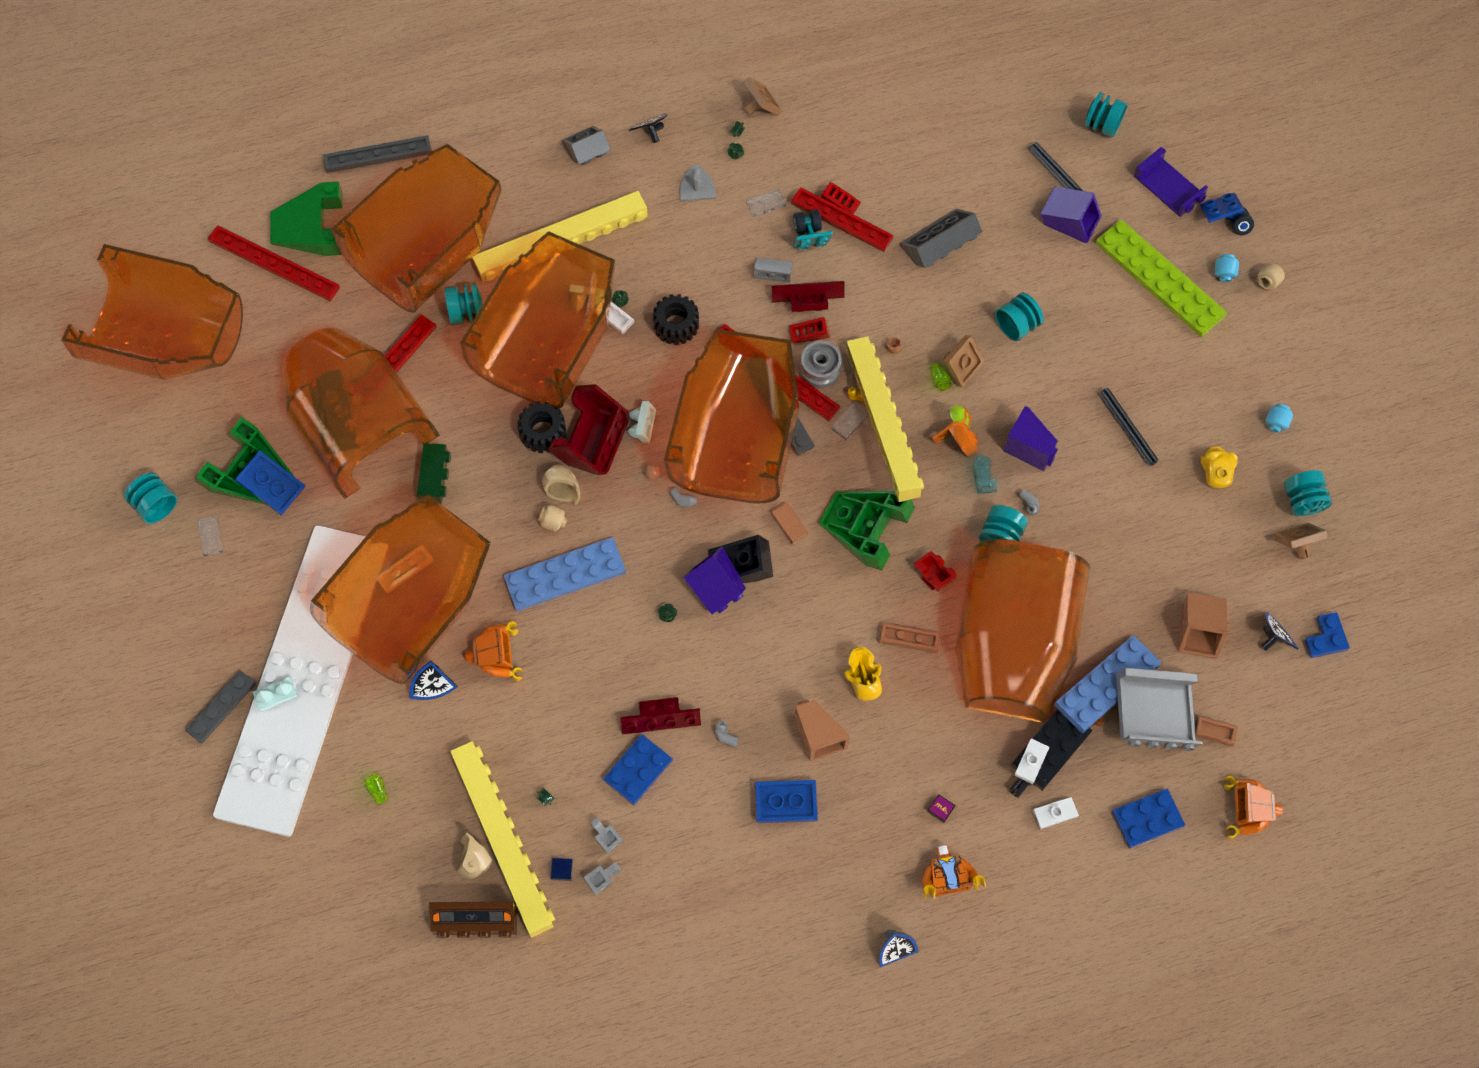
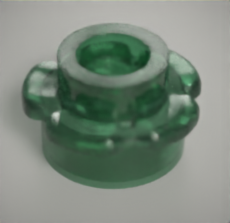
[730,120,745,137]
[727,142,744,160]
[611,290,629,307]
[658,604,677,622]
[537,788,555,806]

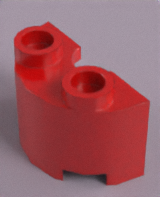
[914,551,957,592]

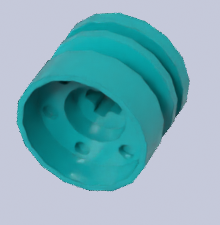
[1085,92,1128,138]
[445,283,483,326]
[995,292,1044,341]
[1284,470,1333,516]
[124,472,178,524]
[979,505,1028,554]

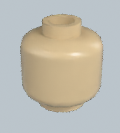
[1257,263,1285,290]
[538,504,568,532]

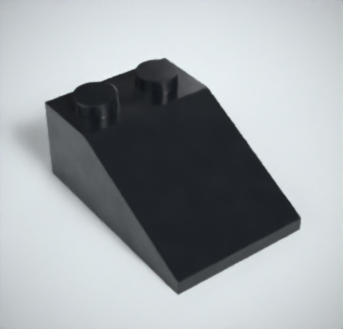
[708,534,773,583]

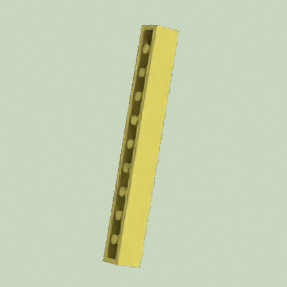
[472,191,648,282]
[847,336,924,502]
[451,741,555,938]

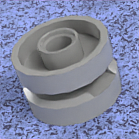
[800,341,842,389]

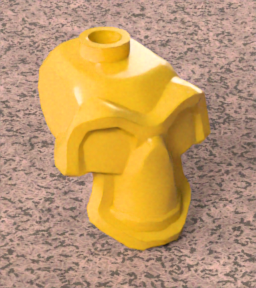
[1201,446,1238,489]
[844,647,882,701]

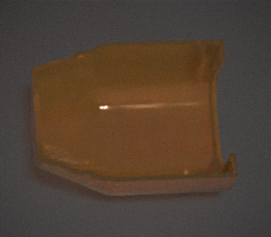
[331,144,501,313]
[460,231,615,409]
[61,244,243,380]
[281,328,440,499]
[664,329,799,504]
[310,495,491,684]
[955,539,1090,723]

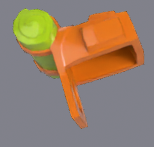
[932,406,979,457]

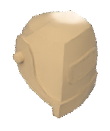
[542,465,580,505]
[457,832,492,880]

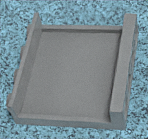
[1116,668,1203,751]

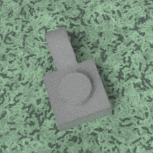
[590,817,623,854]
[584,862,621,895]

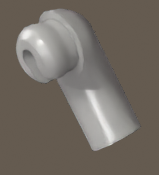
[670,487,698,507]
[1019,489,1039,515]
[715,721,739,747]

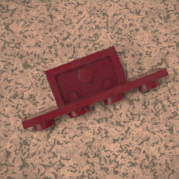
[772,281,845,312]
[620,697,701,735]

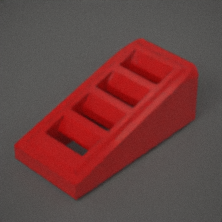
[821,182,861,214]
[789,317,830,343]

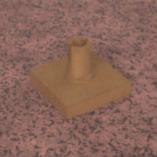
[744,77,783,116]
[944,335,984,388]
[1274,523,1328,559]

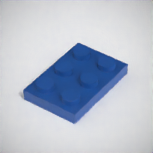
[235,451,306,516]
[603,734,673,806]
[755,780,818,823]
[1112,788,1185,849]

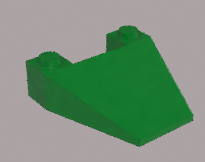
[270,181,343,256]
[195,417,294,505]
[819,491,915,571]

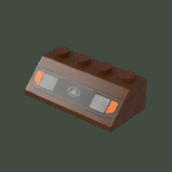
[429,902,518,938]

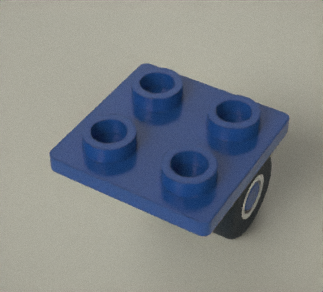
[1200,193,1254,235]

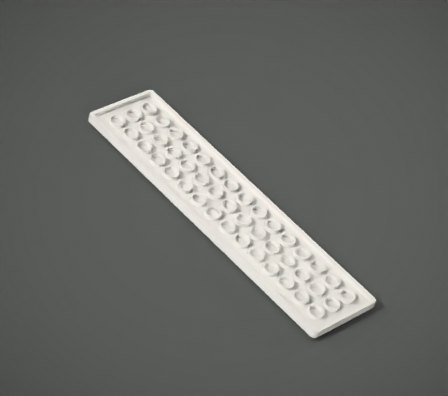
[213,526,389,837]

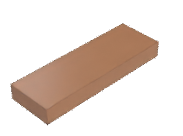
[879,623,940,653]

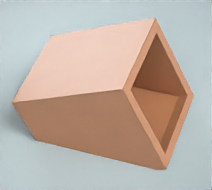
[1179,592,1228,659]
[794,700,850,761]

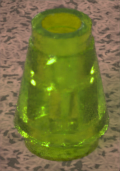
[930,363,952,391]
[364,773,388,805]

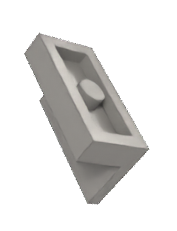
[754,258,793,283]

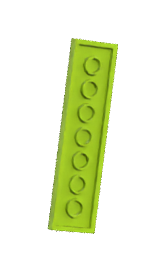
[1095,219,1228,337]

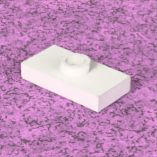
[595,299,635,335]
[1014,739,1049,784]
[1033,797,1079,830]

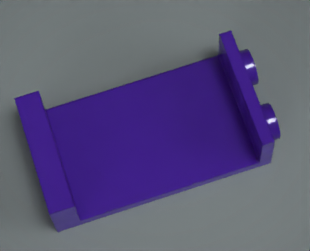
[1133,147,1208,217]

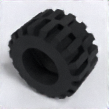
[653,294,699,345]
[517,401,566,453]

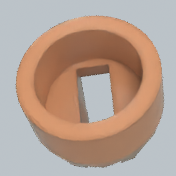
[887,337,902,353]
[645,465,661,480]

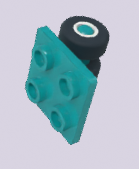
[793,209,833,250]

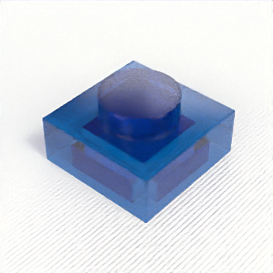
[551,858,573,881]

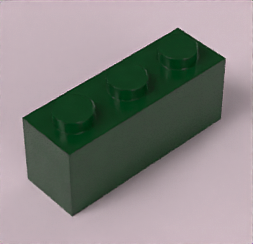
[417,443,451,504]

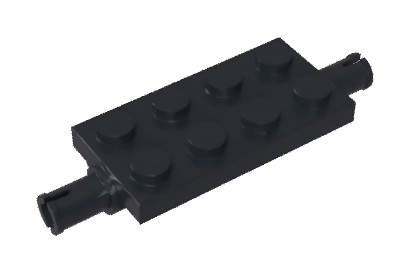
[1009,709,1093,798]

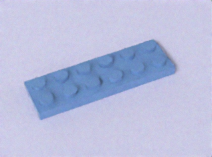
[504,537,626,612]
[1054,635,1162,734]

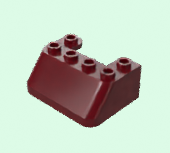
[548,384,630,475]

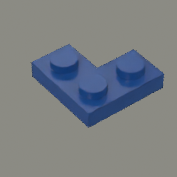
[1304,612,1350,658]

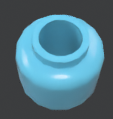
[1214,254,1239,282]
[1265,404,1293,433]

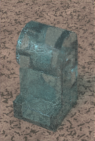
[973,455,998,494]

